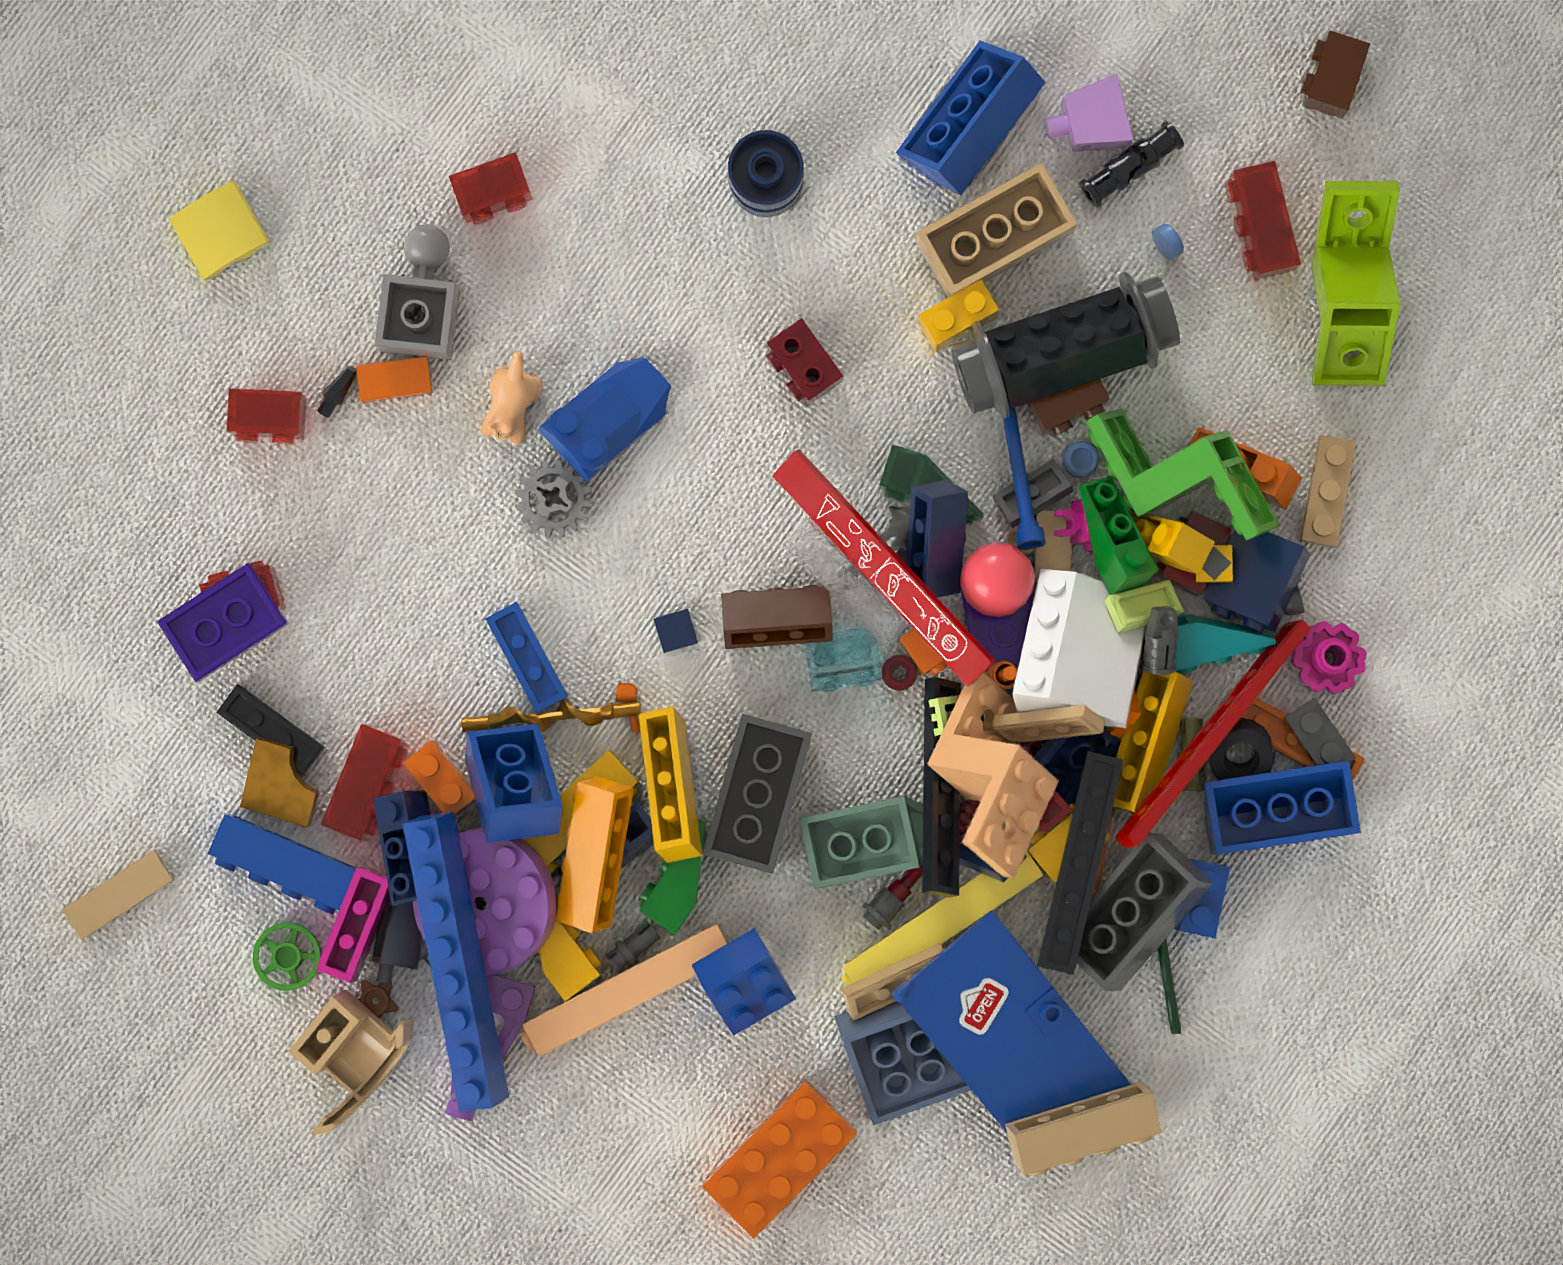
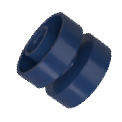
[728,130,804,217]

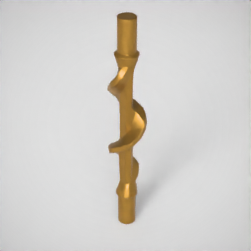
[461,699,642,732]

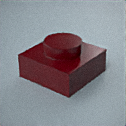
[1038,790,1073,835]

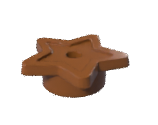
[358,980,399,1019]

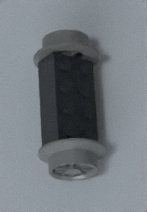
[950,272,1180,418]

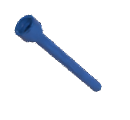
[1002,406,1046,550]

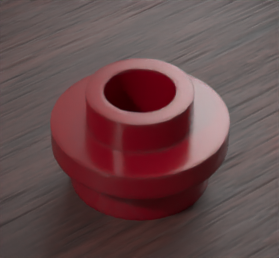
[881,655,917,691]

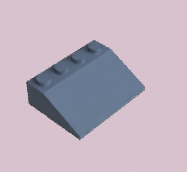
[834,1001,971,1126]

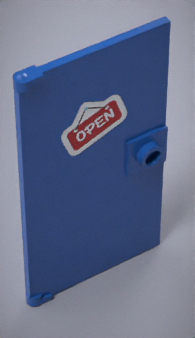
[892,910,1131,1133]

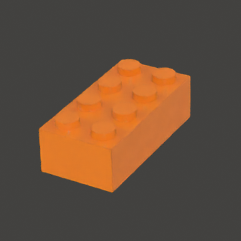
[702,1079,857,1239]

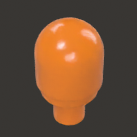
[986,661,1017,691]

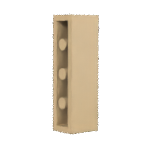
[1005,1082,1162,1176]

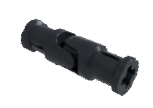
[1079,121,1184,208]

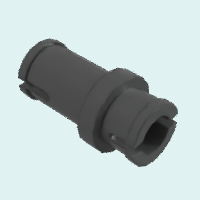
[605,921,661,973]

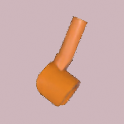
[616,683,641,733]

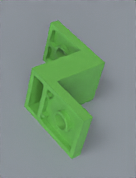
[1086,409,1280,541]

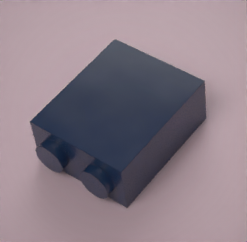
[1203,530,1311,634]

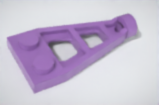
[445,975,536,1121]

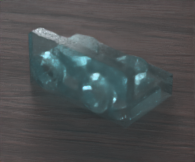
[804,626,882,692]

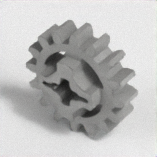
[514,460,593,538]

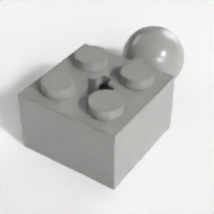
[375,224,460,360]

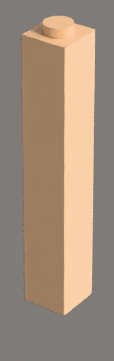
[520,923,728,1057]

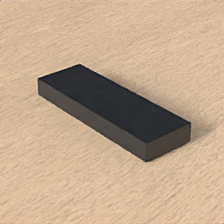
[216,684,326,776]

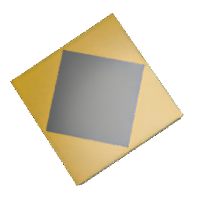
[1196,545,1233,583]

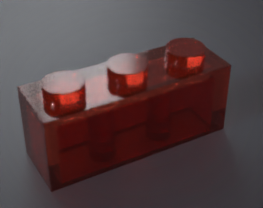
[1225,161,1301,280]
[321,724,408,841]

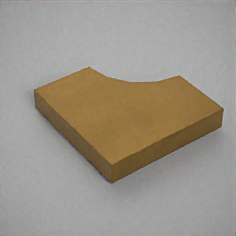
[240,737,319,827]

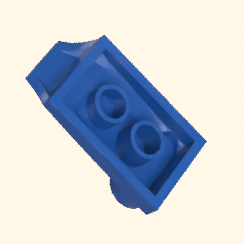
[538,357,671,483]

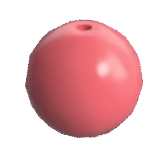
[960,542,1035,617]

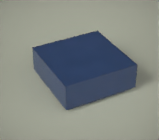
[654,609,698,654]

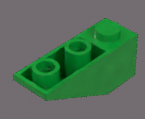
[1079,476,1158,595]
[638,820,706,935]

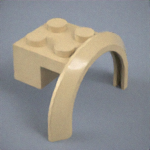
[288,990,414,1136]

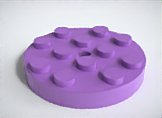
[413,828,556,976]

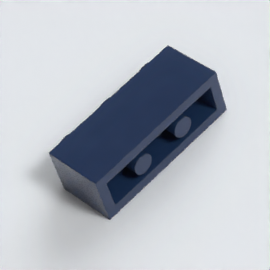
[906,480,969,597]

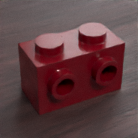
[765,318,844,406]

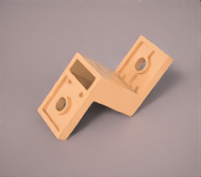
[928,672,1058,879]

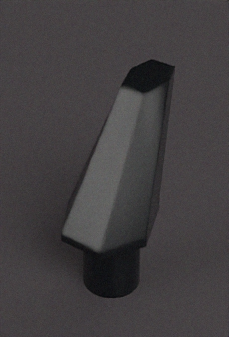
[317,366,357,418]

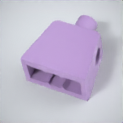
[1045,74,1133,152]

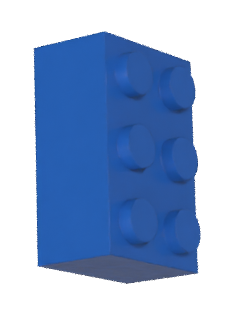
[465,724,562,843]

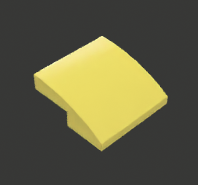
[169,181,270,280]

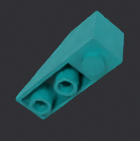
[1175,614,1276,674]

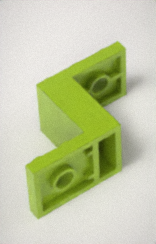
[1311,181,1401,386]

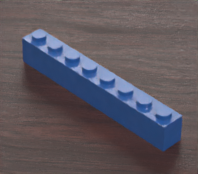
[402,811,510,1112]

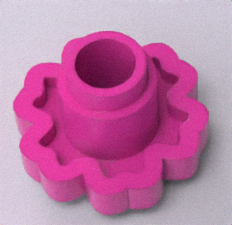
[1291,621,1367,694]

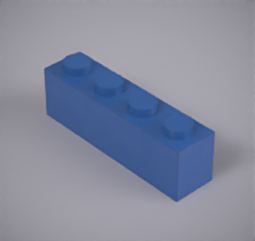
[207,814,356,914]

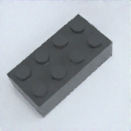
[703,714,812,874]
[1077,833,1214,991]

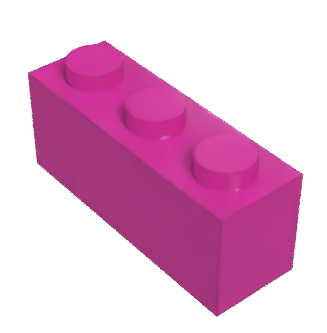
[316,867,390,983]

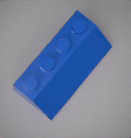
[896,40,1046,195]
[1204,761,1361,855]

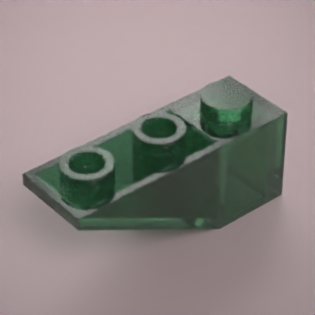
[878,444,984,525]

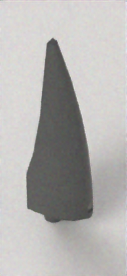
[371,899,422,984]

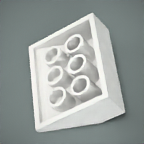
[1013,569,1147,728]

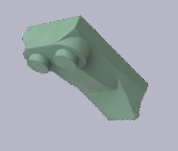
[799,795,923,889]

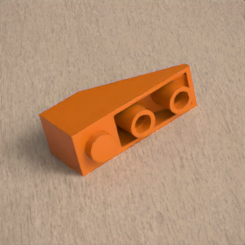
[1188,427,1302,510]

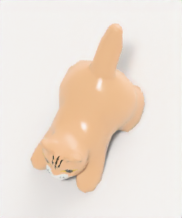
[481,351,543,445]

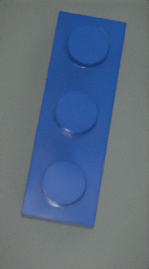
[485,601,569,714]

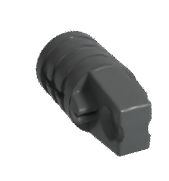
[1142,606,1178,675]

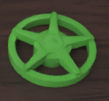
[252,922,321,991]

